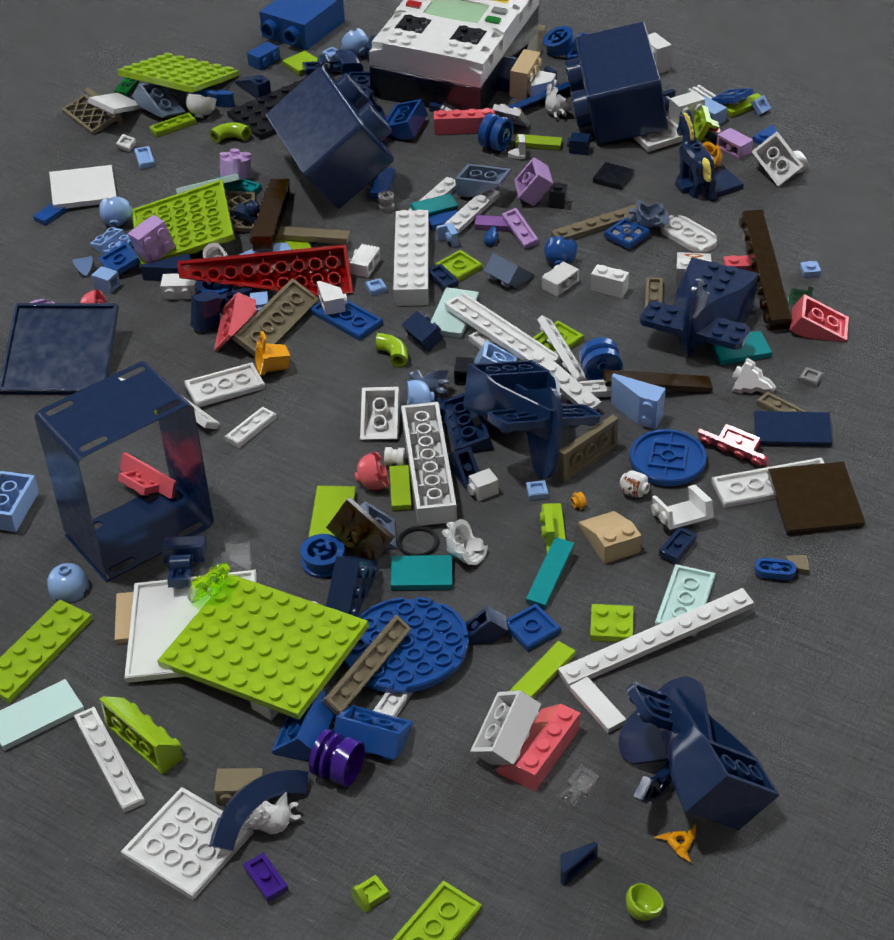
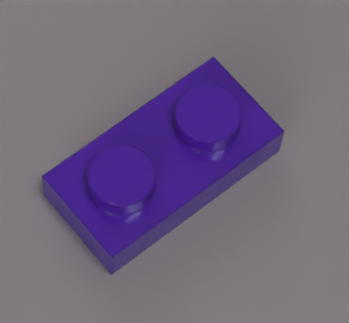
[243,852,288,903]

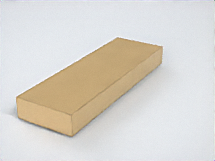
[115,592,134,644]

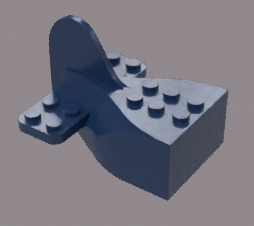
[640,257,758,357]
[463,360,601,479]
[619,677,780,830]

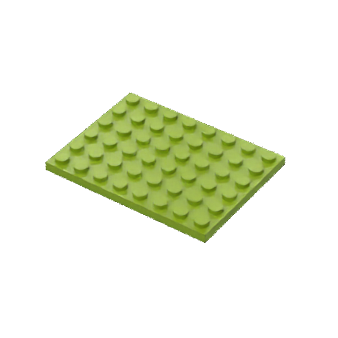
[157,574,370,720]

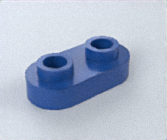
[754,558,796,580]

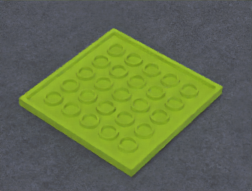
[117,53,239,93]
[132,179,235,269]

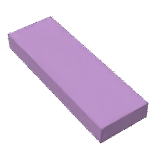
[502,208,539,250]

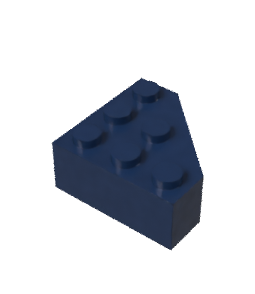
[326,556,379,617]

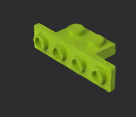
[540,503,568,562]

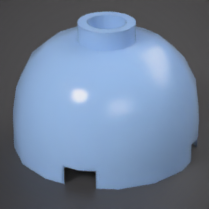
[340,28,369,57]
[99,196,132,227]
[406,380,434,405]
[47,563,89,603]

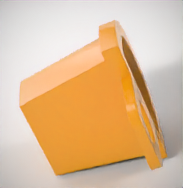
[255,331,290,376]

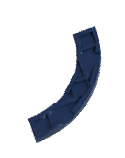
[633,760,672,804]
[209,770,309,851]

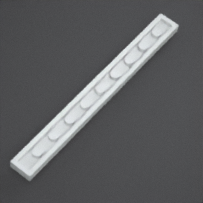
[558,588,754,689]

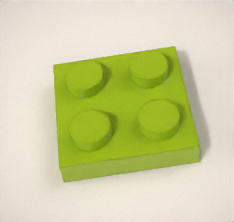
[590,604,633,642]

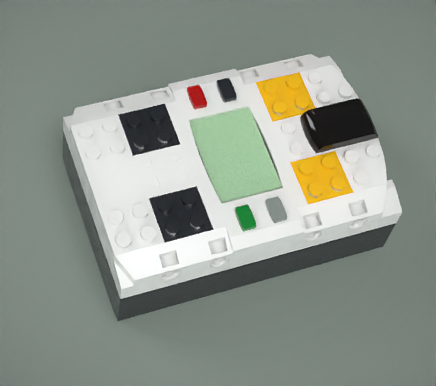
[369,0,539,110]

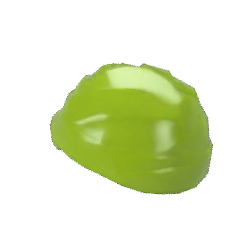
[626,883,664,921]

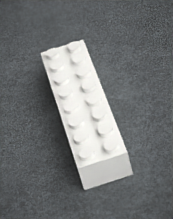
[393,210,429,306]
[401,402,457,526]

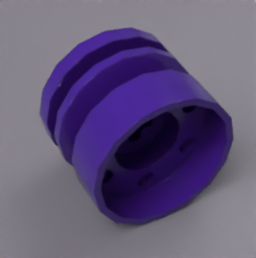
[308,729,365,787]

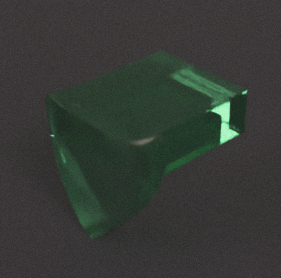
[788,286,814,304]

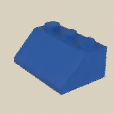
[386,99,428,140]
[271,690,336,761]
[334,705,413,760]

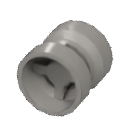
[378,191,395,213]

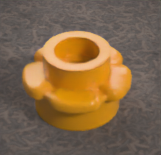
[570,491,587,510]

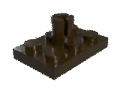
[326,497,395,561]

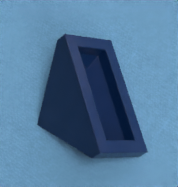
[560,842,598,886]

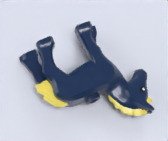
[677,110,717,202]

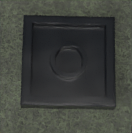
[593,162,634,190]

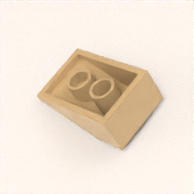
[578,511,642,564]

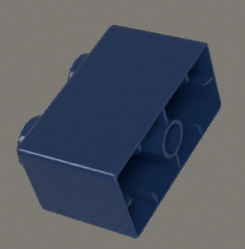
[565,22,668,145]
[266,67,394,209]

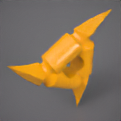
[653,824,696,863]

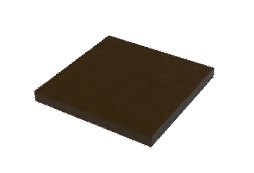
[767,461,866,535]

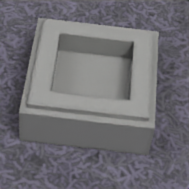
[798,367,823,388]

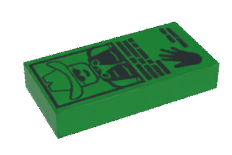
[114,77,140,97]

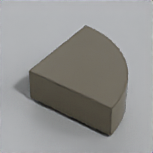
[785,555,810,575]

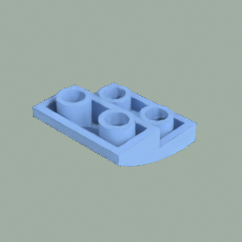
[90,227,133,254]

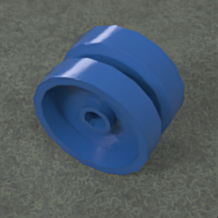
[478,113,513,152]
[579,337,623,380]

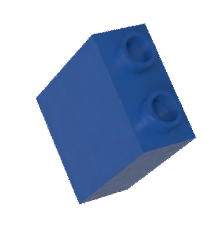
[259,0,345,50]

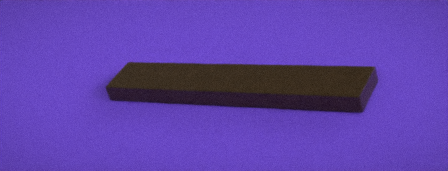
[603,369,713,393]

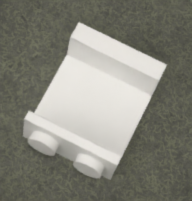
[651,485,714,530]

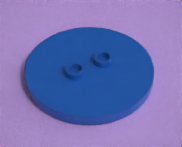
[630,429,707,486]

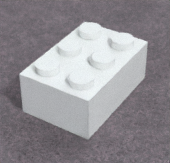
[470,690,541,765]

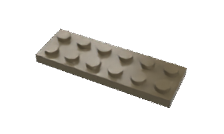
[232,278,319,356]

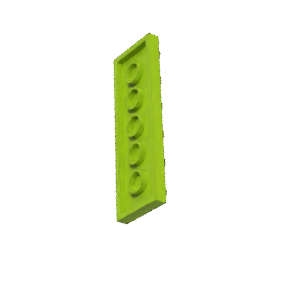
[0,599,93,704]

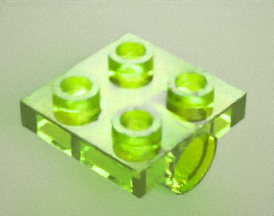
[187,562,230,604]

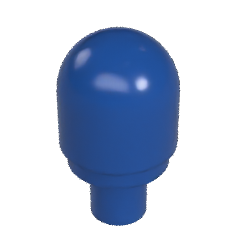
[484,226,498,246]

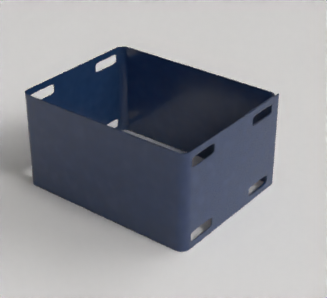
[35,361,214,583]

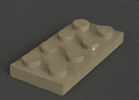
[558,415,618,483]

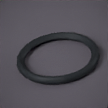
[397,526,439,556]

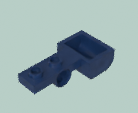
[302,49,363,75]
[190,287,252,331]
[162,535,207,589]

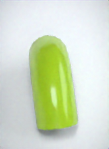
[209,122,251,143]
[375,333,408,367]

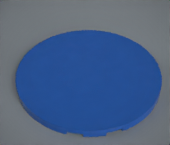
[344,597,469,693]

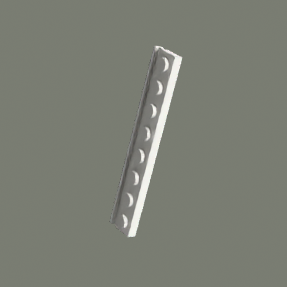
[445,292,560,362]

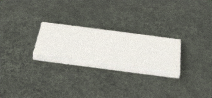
[711,458,824,508]

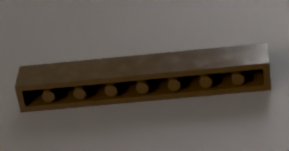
[249,179,290,251]
[739,209,792,330]

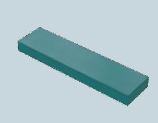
[526,537,574,609]

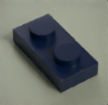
[428,264,459,291]
[659,527,697,564]

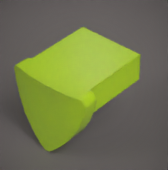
[350,875,389,913]

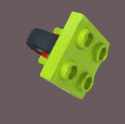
[693,105,725,142]

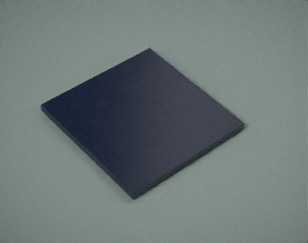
[0,303,119,394]

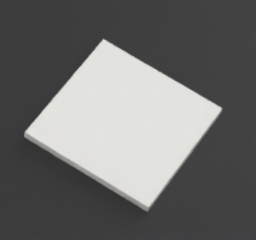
[125,570,257,683]

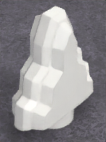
[731,358,776,394]

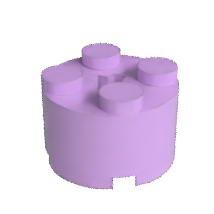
[220,149,251,180]

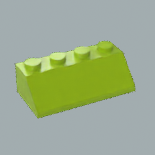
[100,696,183,775]

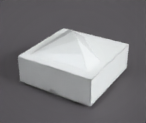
[116,134,137,153]

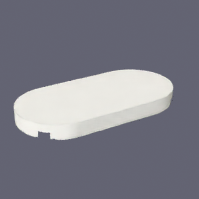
[660,215,717,253]

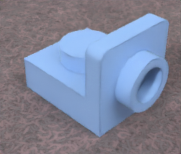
[436,222,459,248]

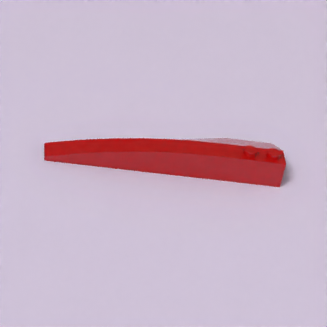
[177,244,353,297]

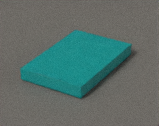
[709,331,772,365]
[391,555,452,590]

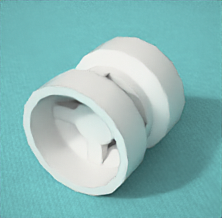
[384,447,405,466]

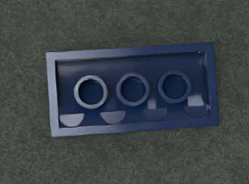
[443,393,493,452]

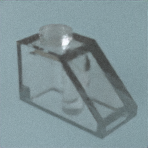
[222,541,252,573]

